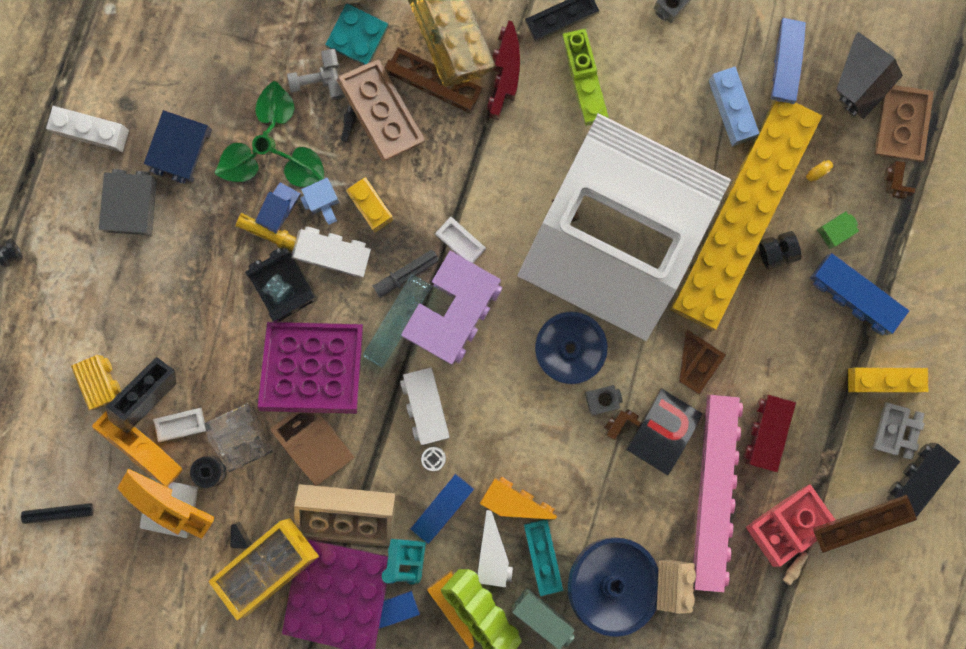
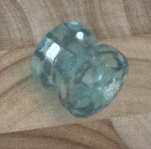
[262,274,293,304]

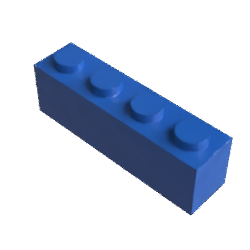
[810,253,909,336]

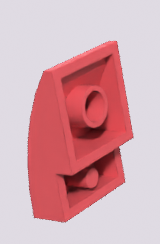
[745,484,835,567]

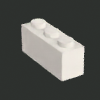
[46,106,129,152]
[291,227,371,278]
[400,368,450,445]

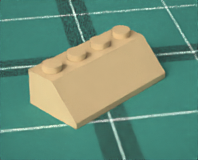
[294,484,395,547]

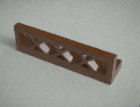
[384,47,483,114]
[813,495,917,553]

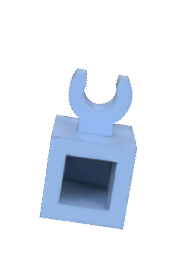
[300,178,340,225]

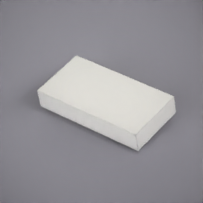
[435,217,486,263]
[153,408,207,443]

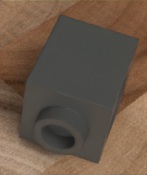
[653,0,691,23]
[584,385,623,415]

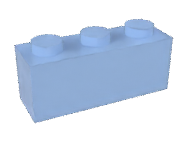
[708,66,760,147]

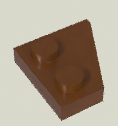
[679,329,726,395]

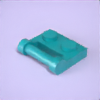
[382,539,426,585]

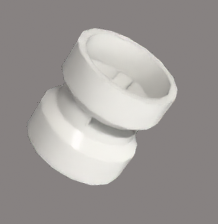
[421,447,446,471]

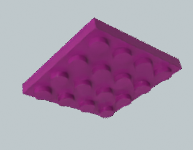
[258,322,363,414]
[282,539,388,649]

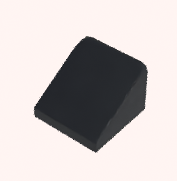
[230,522,252,549]

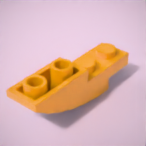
[92,411,183,487]
[117,469,214,539]

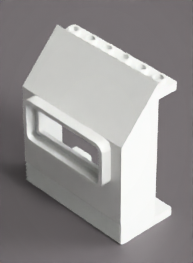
[517,114,731,341]

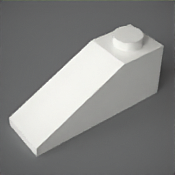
[477,509,513,587]

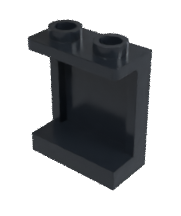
[245,248,318,323]

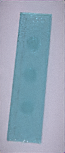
[362,274,433,368]

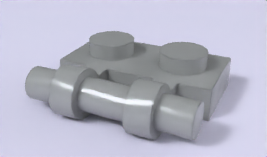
[872,402,925,460]

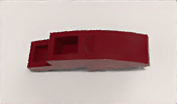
[487,20,520,121]

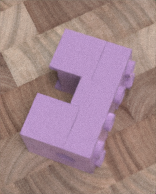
[401,251,502,366]

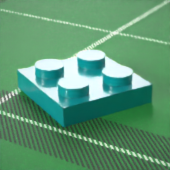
[325,4,389,65]

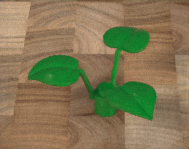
[215,81,324,187]

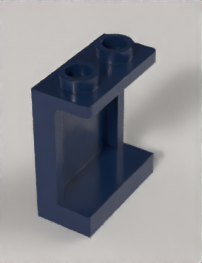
[144,110,212,184]

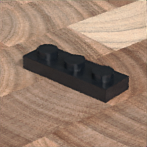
[525,0,599,42]

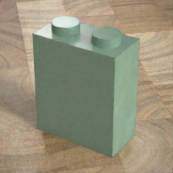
[512,587,575,649]

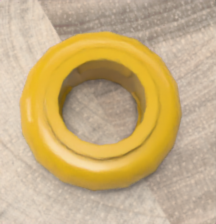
[806,160,833,182]

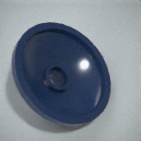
[535,312,608,384]

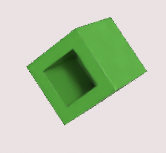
[817,211,859,249]

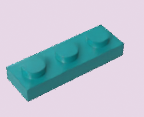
[524,519,564,596]

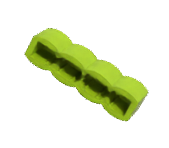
[441,569,522,649]

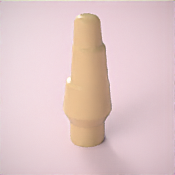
[783,552,809,586]

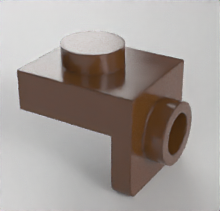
[884,161,915,199]
[604,409,642,440]

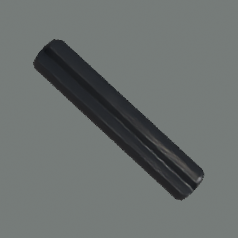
[21,503,94,524]

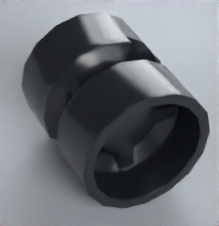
[758,231,801,270]
[190,456,227,488]

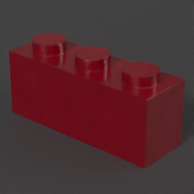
[743,394,796,473]

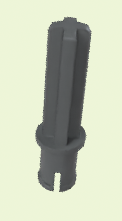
[372,250,439,298]

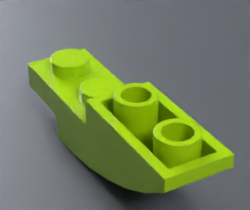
[563,28,609,126]

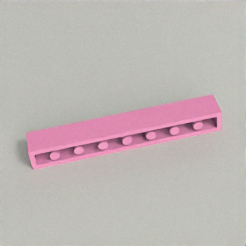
[693,395,743,592]

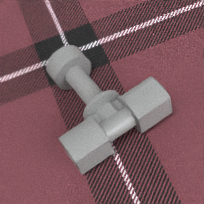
[287,49,345,100]

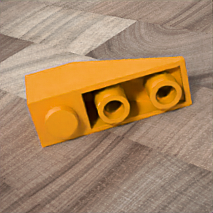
[480,476,557,519]

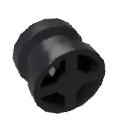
[0,239,23,268]

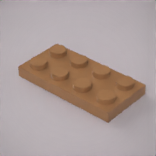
[336,59,425,162]

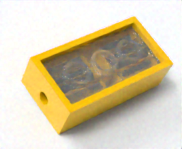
[208,518,319,620]

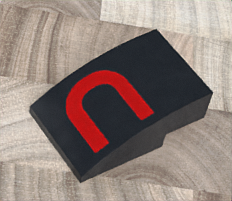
[625,388,703,476]

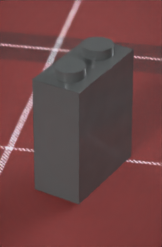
[99,169,157,236]

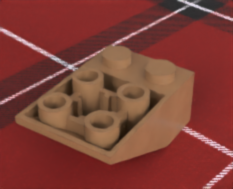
[270,412,355,486]

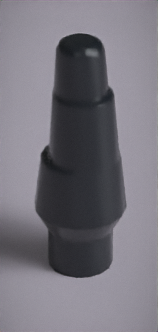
[341,106,357,142]

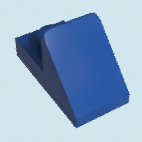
[255,183,301,234]

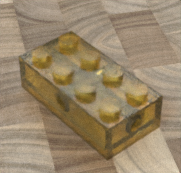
[408,0,495,87]

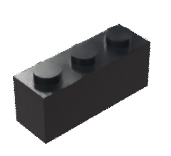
[106,357,177,434]
[886,443,961,518]

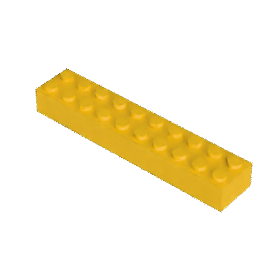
[669,100,822,331]

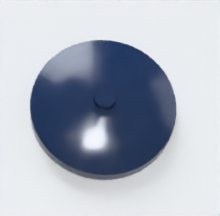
[568,537,659,637]

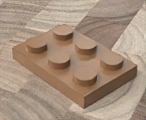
[874,85,934,162]

